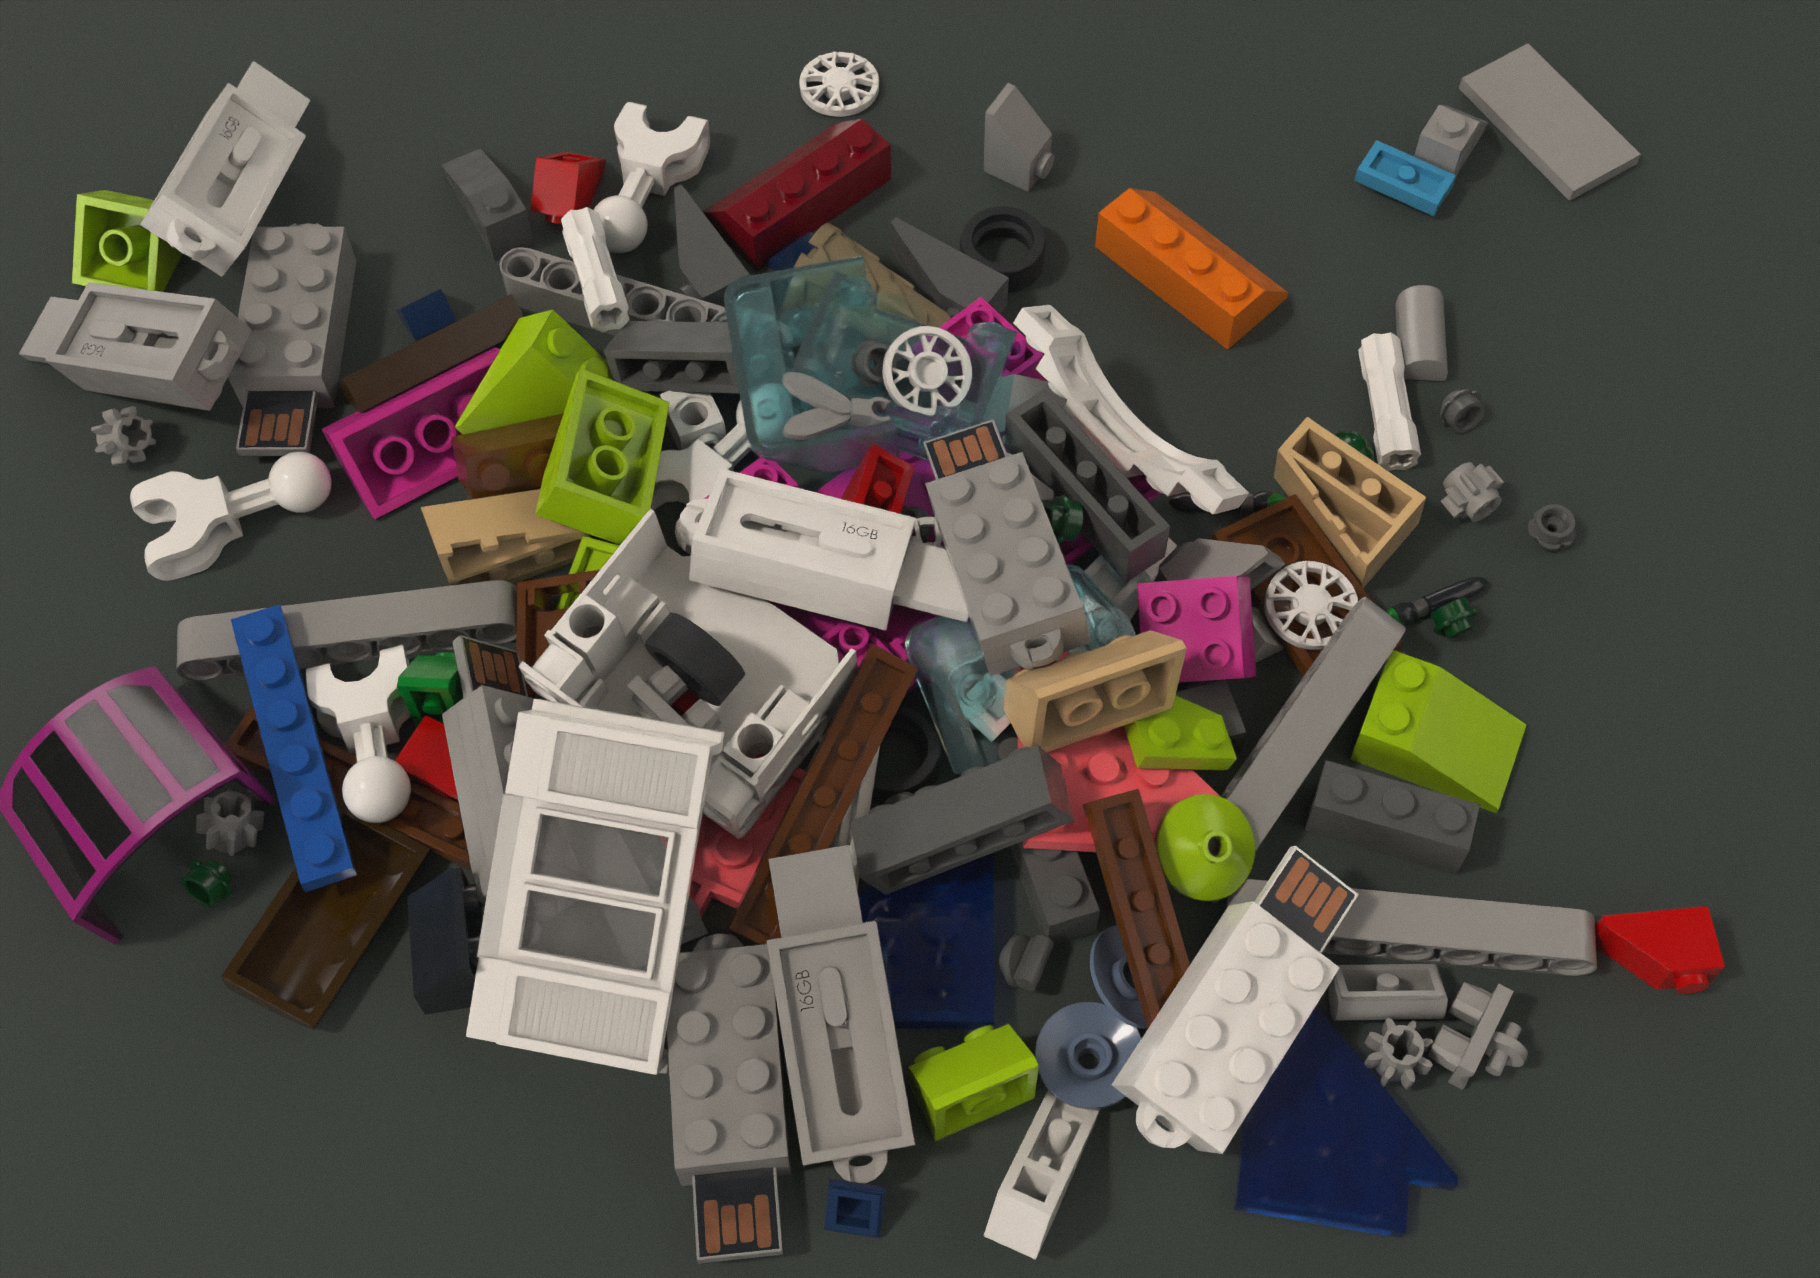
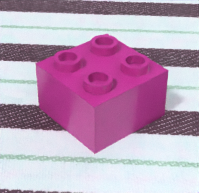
[1137,575,1257,682]

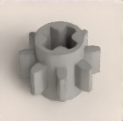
[91,406,157,465]
[1441,462,1504,522]
[196,789,264,856]
[1363,1018,1433,1090]

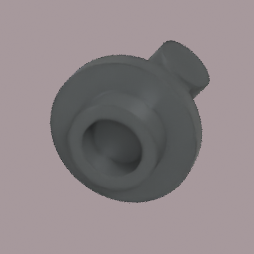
[999,934,1054,991]

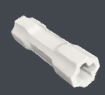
[561,207,630,333]
[1358,332,1421,471]

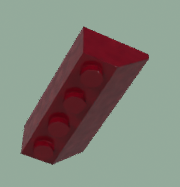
[703,119,892,271]

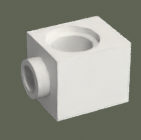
[660,391,726,451]

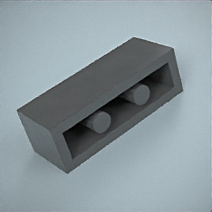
[604,321,763,393]
[1304,760,1480,875]

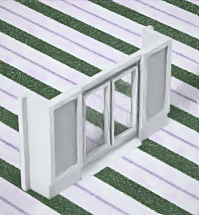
[466,699,725,1075]

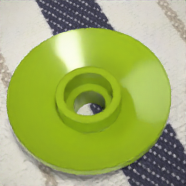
[1155,794,1255,901]

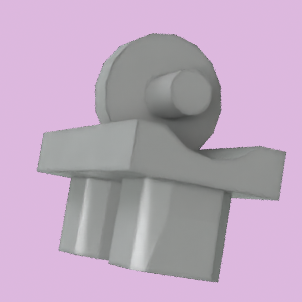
[626,666,721,730]
[1427,982,1528,1090]

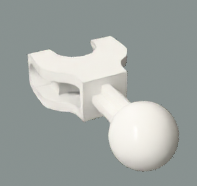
[594,102,710,253]
[651,385,796,554]
[130,452,331,581]
[306,645,411,823]

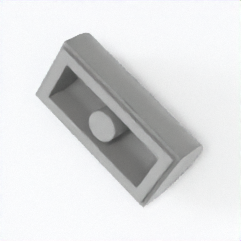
[1395,285,1448,381]
[1328,964,1448,1021]

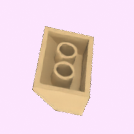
[1003,630,1187,752]

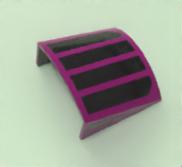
[0,666,276,945]

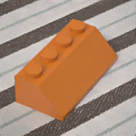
[1095,188,1289,350]

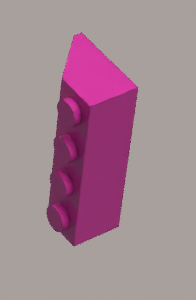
[321,346,500,520]

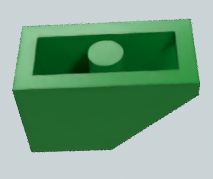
[397,652,464,728]

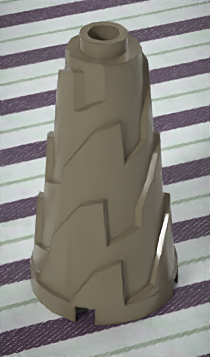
[783,223,951,344]

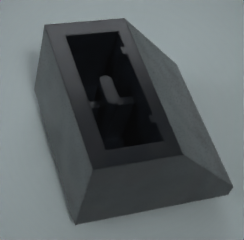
[407,867,485,1015]

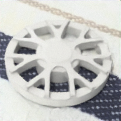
[799,52,879,117]
[882,326,972,417]
[1264,561,1358,650]

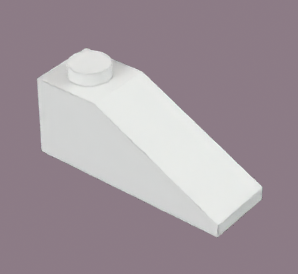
[984,1090,1101,1260]

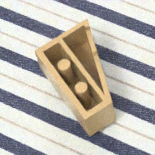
[1274,417,1426,588]
[421,489,590,586]

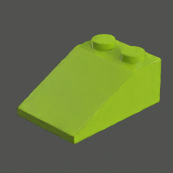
[455,309,612,435]
[535,368,670,545]
[1350,650,1527,814]

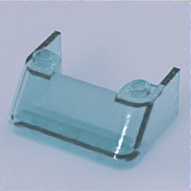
[724,255,900,473]
[905,565,1136,774]

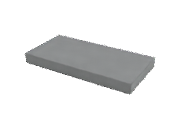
[1459,43,1641,201]

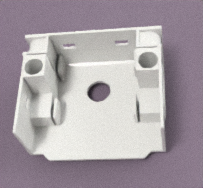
[518,508,858,839]

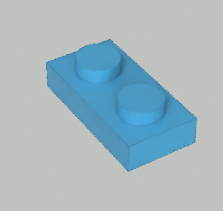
[1354,140,1456,216]

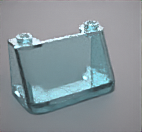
[792,271,1017,461]

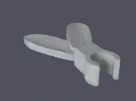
[782,372,892,440]

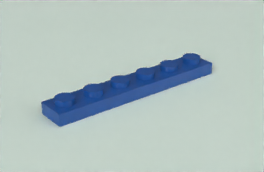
[231,604,357,892]

